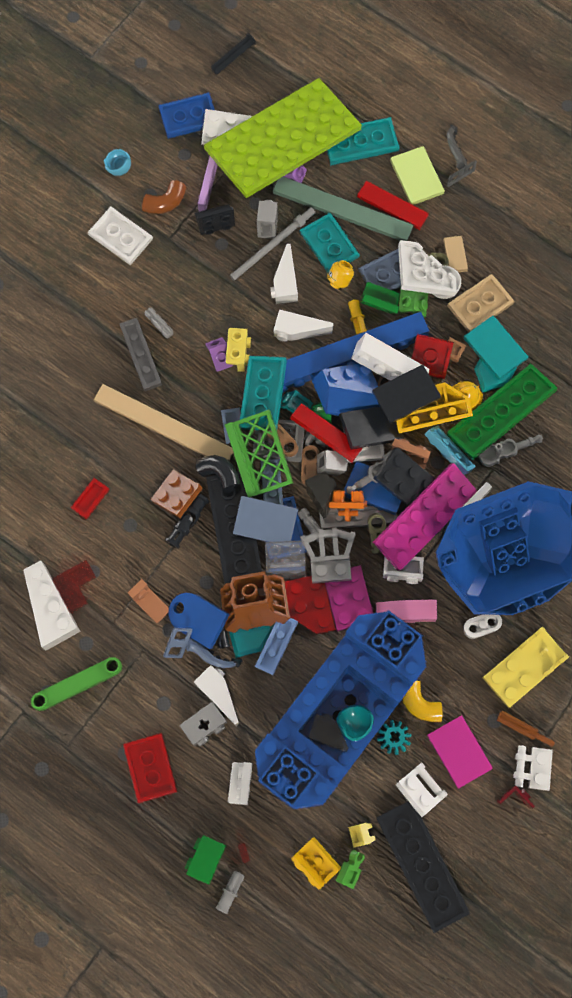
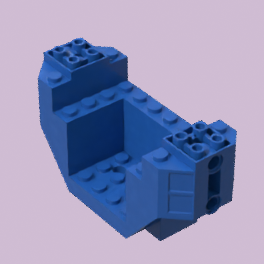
[255,610,426,809]

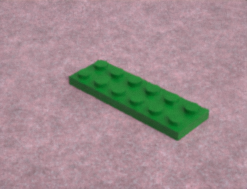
[447,364,557,460]

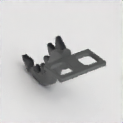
[447,124,477,187]

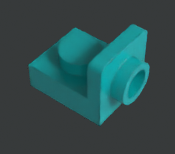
[280,390,313,413]

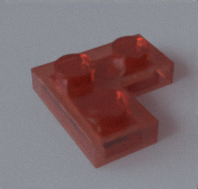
[52,560,96,613]

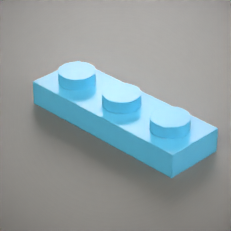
[425,425,476,475]

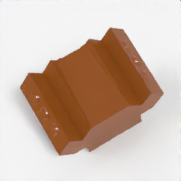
[220,571,290,633]

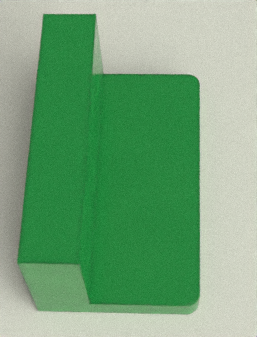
[360,282,400,315]

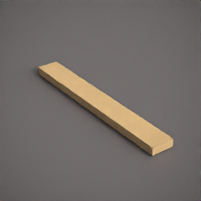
[94,384,234,461]

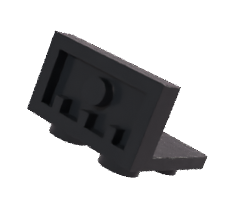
[195,204,235,235]

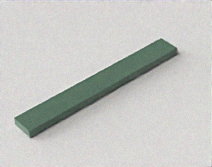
[273,177,413,241]

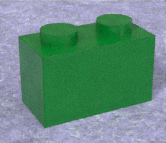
[185,835,226,885]

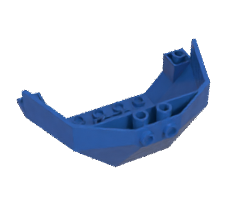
[436,481,572,615]

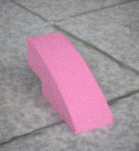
[376,600,437,623]

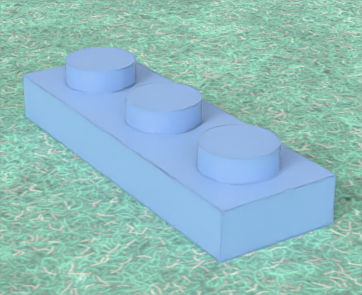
[255,618,298,676]

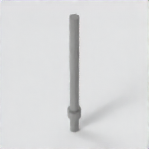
[230,207,315,281]

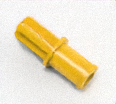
[348,300,367,335]

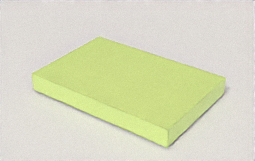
[390,146,444,205]

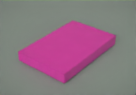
[427,715,493,789]

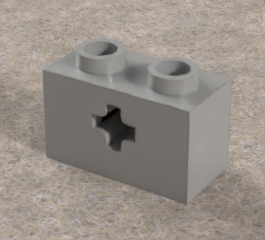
[257,200,278,239]
[179,702,227,747]

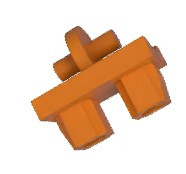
[329,490,367,522]

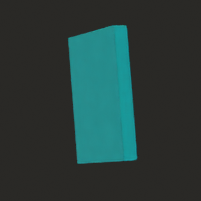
[300,213,360,273]
[464,315,529,380]

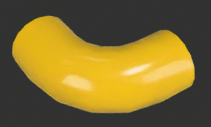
[402,681,442,722]

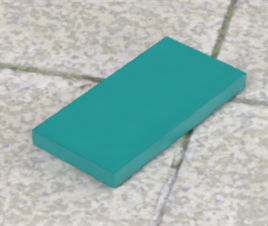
[326,117,399,166]
[240,356,287,431]

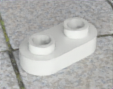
[463,614,502,639]

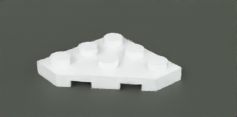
[398,240,457,296]

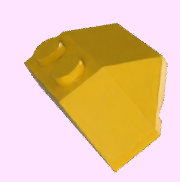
[396,382,473,433]

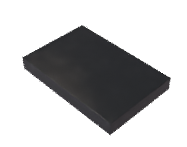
[372,364,441,424]
[339,406,404,450]

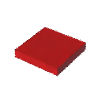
[411,334,454,379]

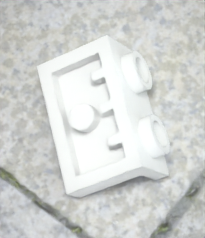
[228,762,253,805]

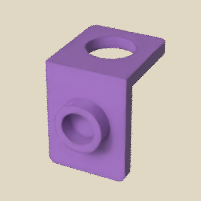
[205,338,233,372]

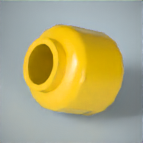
[327,260,354,289]

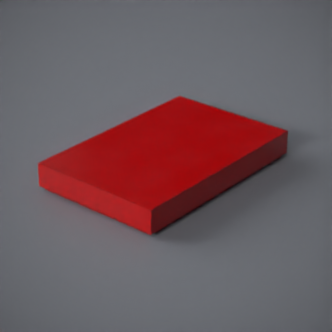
[123,733,177,804]

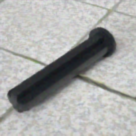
[211,33,256,75]

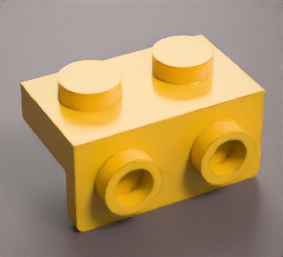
[291,837,341,890]

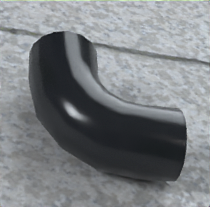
[196,455,241,489]

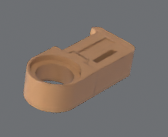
[266,423,298,457]
[301,445,319,484]

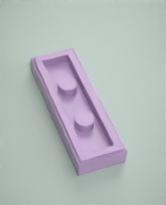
[198,156,218,212]

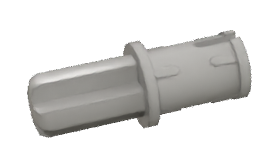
[216,871,244,914]

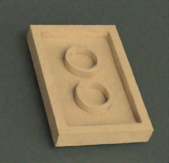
[447,274,514,333]

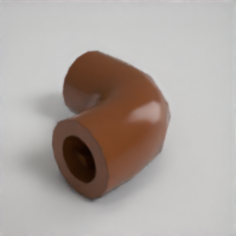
[142,180,187,214]

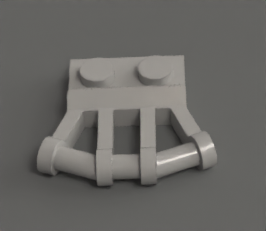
[300,527,356,584]

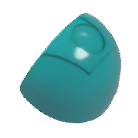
[337,705,373,741]

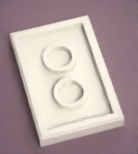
[88,206,153,265]

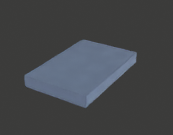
[358,249,401,291]
[233,496,298,547]

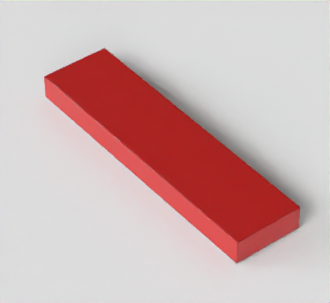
[357,181,429,231]
[290,403,363,462]

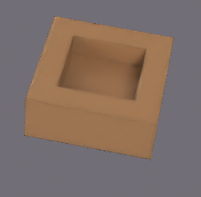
[448,337,466,363]

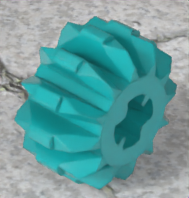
[377,720,411,755]

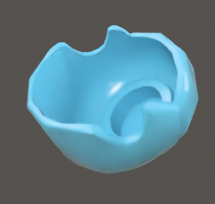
[104,149,131,176]

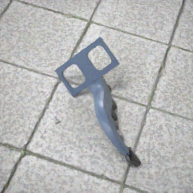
[163,628,242,668]

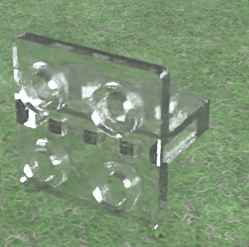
[265,540,306,579]

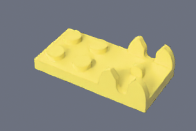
[482,627,569,708]

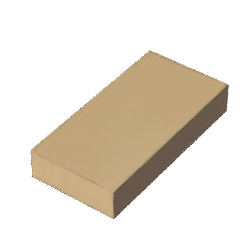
[443,236,468,273]

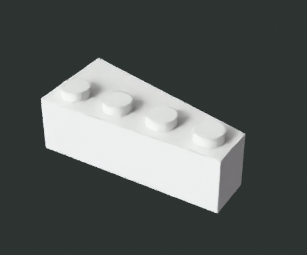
[24,560,81,651]

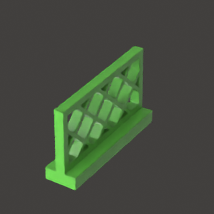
[225,410,293,498]

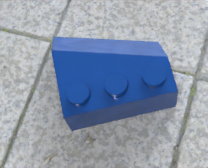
[312,363,380,416]

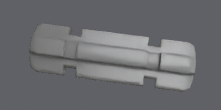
[145,307,174,339]
[298,508,325,542]

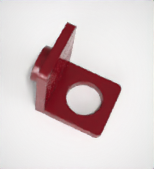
[497,785,535,809]

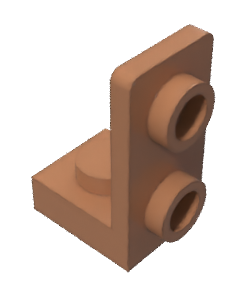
[128,579,169,623]

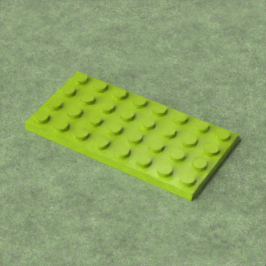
[204,78,362,198]

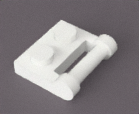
[396,762,448,817]

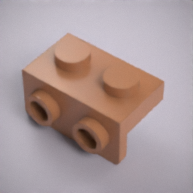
[391,438,431,469]

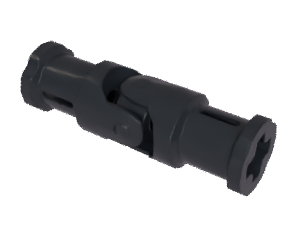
[164,493,210,549]

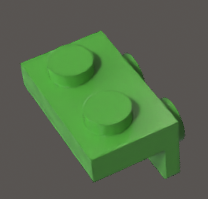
[399,290,428,317]

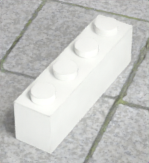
[351,333,429,381]

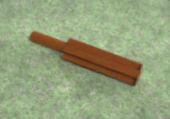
[497,710,555,747]

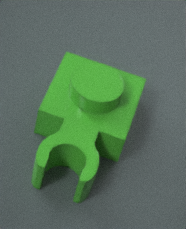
[336,850,365,889]

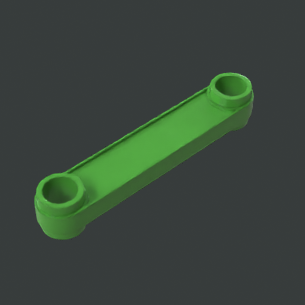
[31,657,122,711]

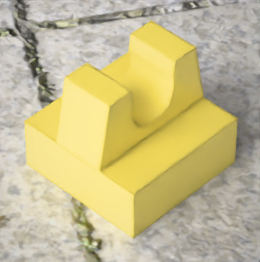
[349,823,376,848]

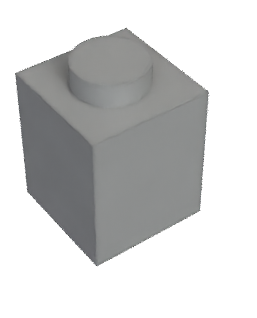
[317,450,348,476]

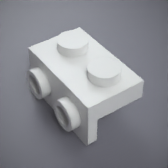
[383,556,424,584]

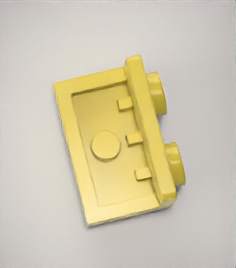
[226,328,251,372]

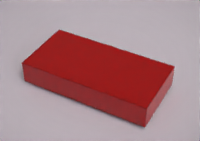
[71,478,110,520]

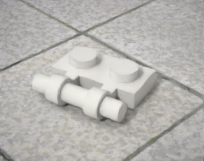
[514,745,553,791]

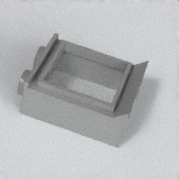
[253,420,305,463]

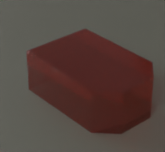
[238,843,250,863]

